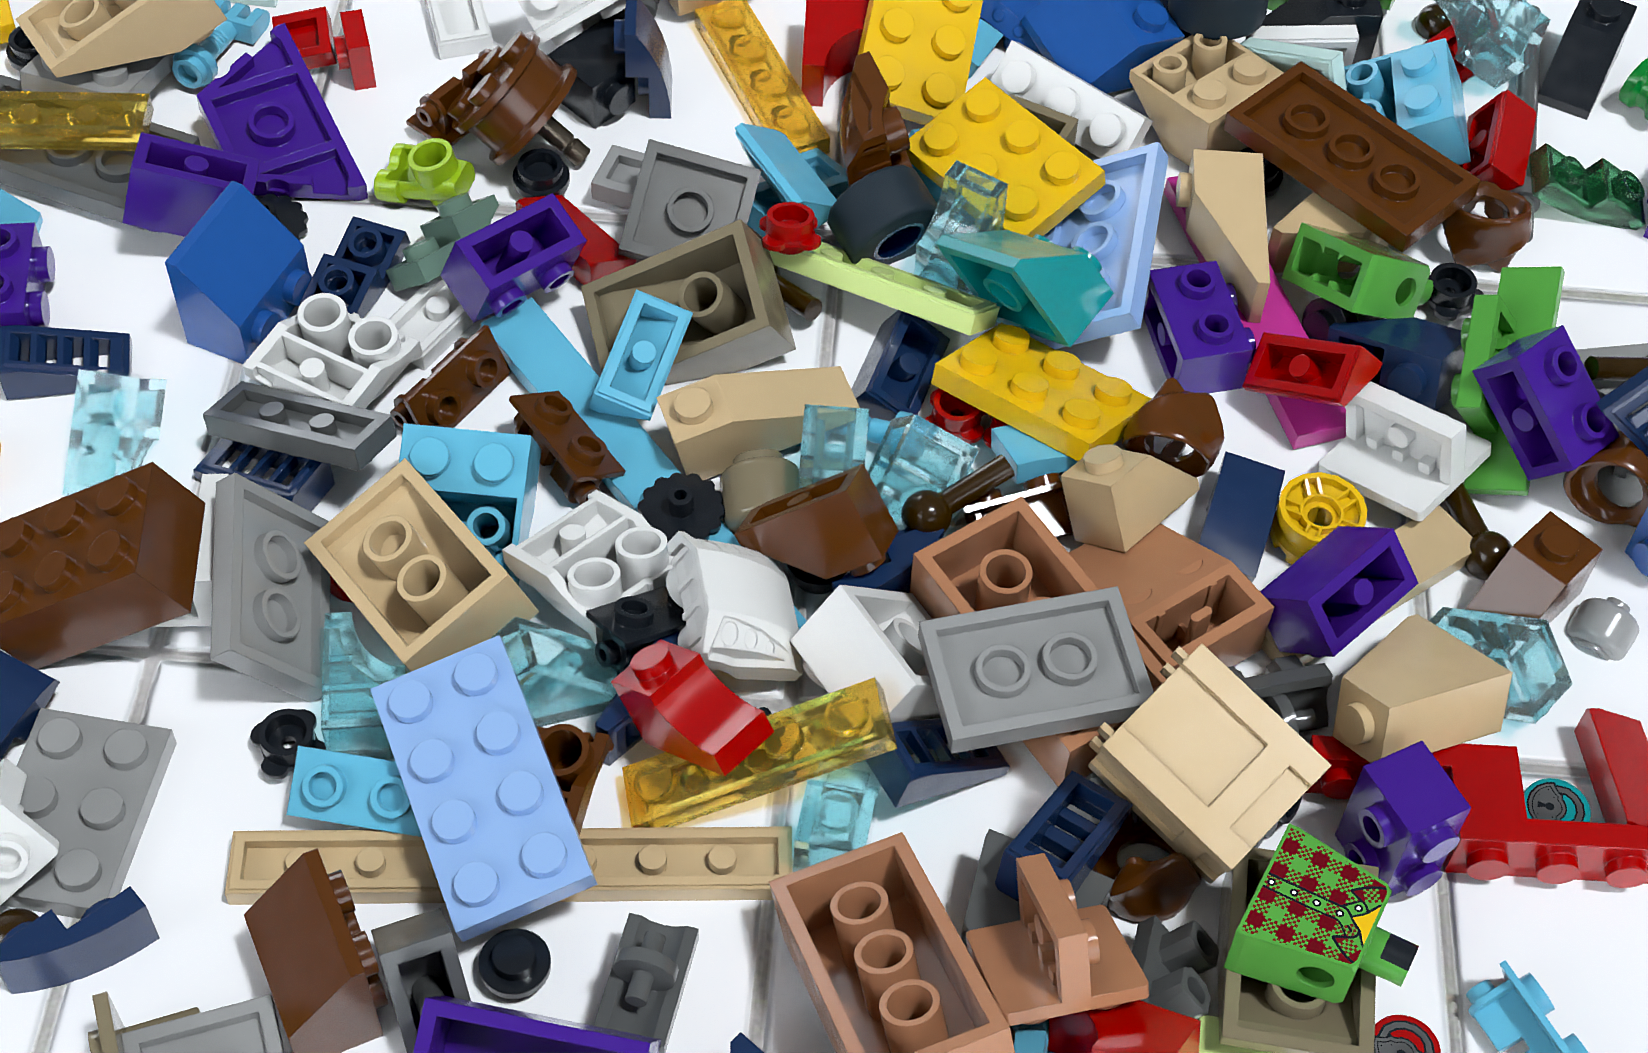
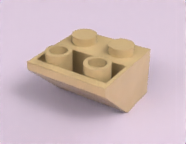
[1129,33,1284,167]

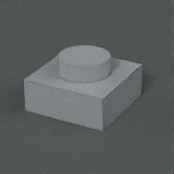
[591,144,645,209]

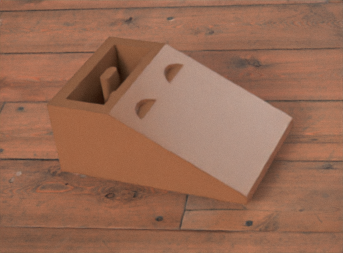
[1069,523,1274,669]

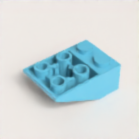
[1344,38,1471,165]
[399,423,542,586]

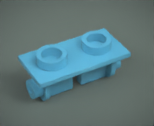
[286,746,422,837]
[1466,960,1589,1053]

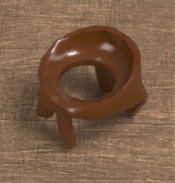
[1442,181,1532,272]
[1122,377,1225,478]
[1563,431,1648,528]
[1092,812,1202,922]

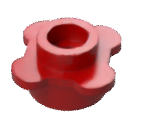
[759,202,821,255]
[924,388,987,444]

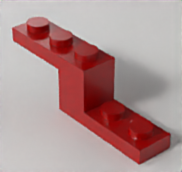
[1305,735,1648,888]

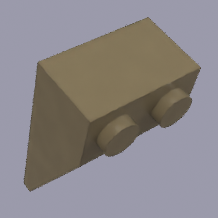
[581,219,796,386]
[1217,847,1379,1053]

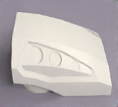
[242,293,423,409]
[502,489,675,644]
[666,531,803,681]

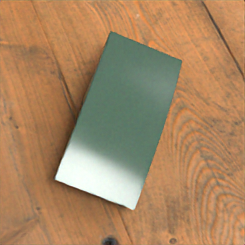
[385,192,499,292]

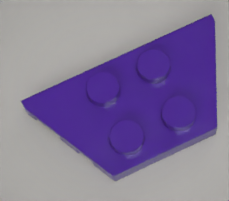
[196,23,368,201]

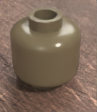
[719,449,802,534]

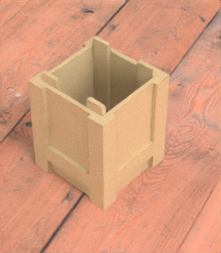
[1087,643,1331,884]

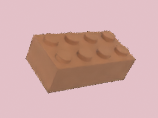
[910,496,1167,787]
[769,832,1015,1053]

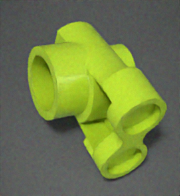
[374,138,475,206]

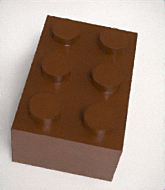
[0,461,206,669]

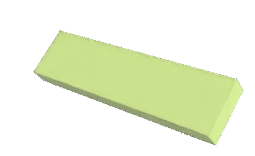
[769,241,1000,336]

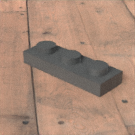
[202,381,397,471]

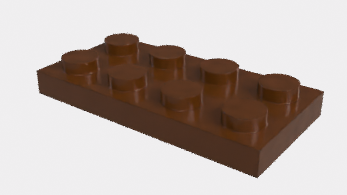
[1223,61,1481,253]

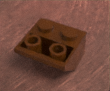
[243,848,389,1053]

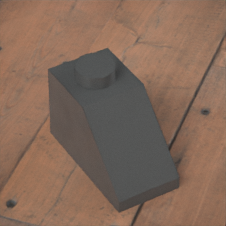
[371,907,471,1053]

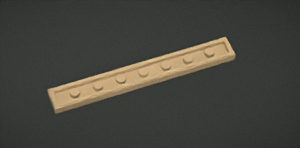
[225,826,793,905]

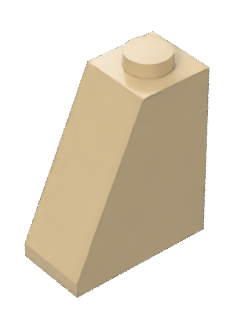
[1332,614,1513,763]

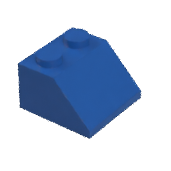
[1021,0,1185,94]
[165,181,312,364]

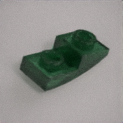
[1529,143,1646,230]

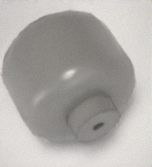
[1566,597,1640,661]

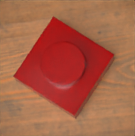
[272,6,337,70]
[333,9,377,91]

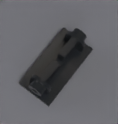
[586,586,686,671]

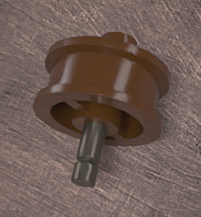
[446,31,591,166]

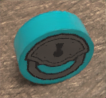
[1524,778,1591,822]

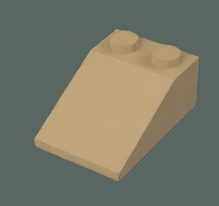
[15,0,227,78]
[304,458,539,672]

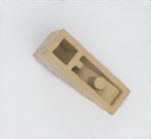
[1176,149,1270,323]
[656,366,863,480]

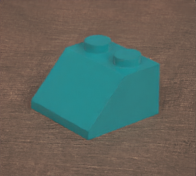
[935,230,1114,347]

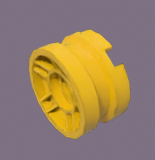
[1270,472,1368,565]

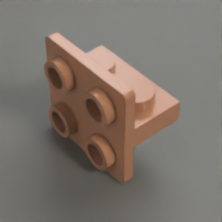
[966,853,1149,1026]

